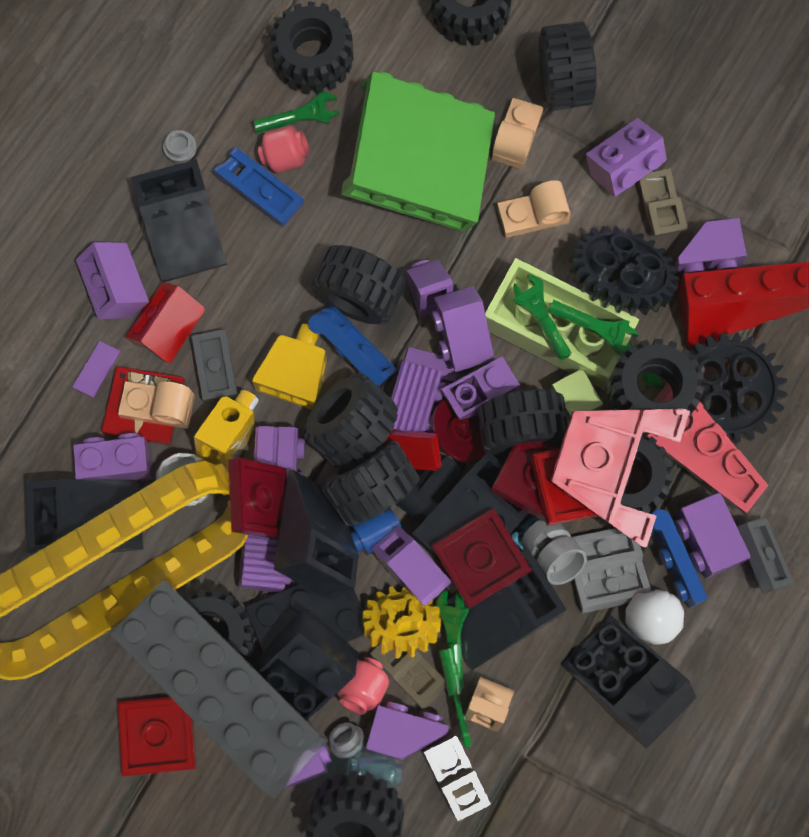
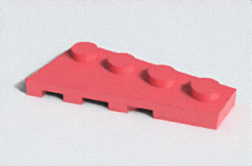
[643,382,768,514]

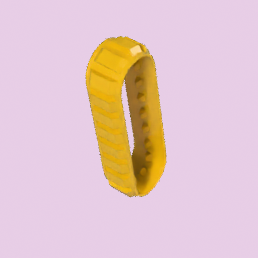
[0,461,249,680]

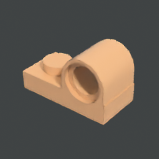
[492,98,544,170]
[497,181,571,238]
[118,381,195,429]
[465,677,514,732]

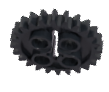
[568,226,679,316]
[687,332,788,445]

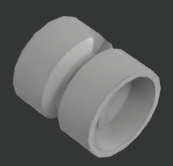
[522,520,587,585]

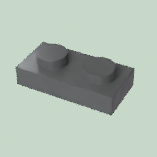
[192,329,238,404]
[737,518,794,594]

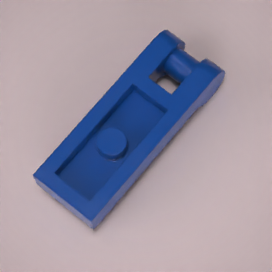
[212,147,304,227]
[309,306,398,387]
[651,509,708,609]

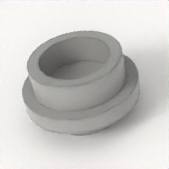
[163,130,197,163]
[329,723,365,758]

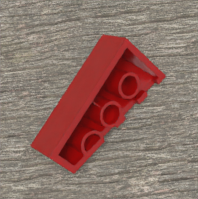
[677,262,809,350]

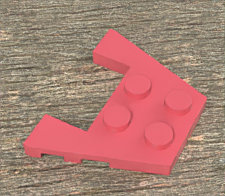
[550,409,690,548]

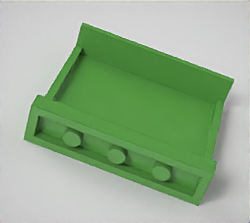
[341,71,495,232]

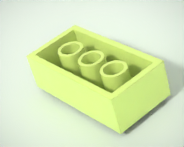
[485,258,639,390]

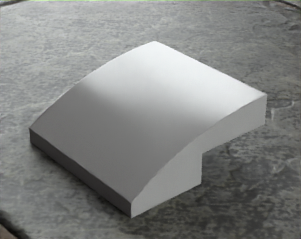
[571,528,652,614]

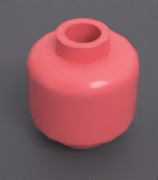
[258,125,310,173]
[337,657,389,714]

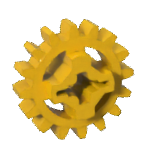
[363,586,441,658]

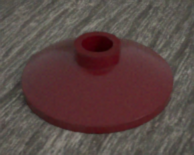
[432,399,485,463]

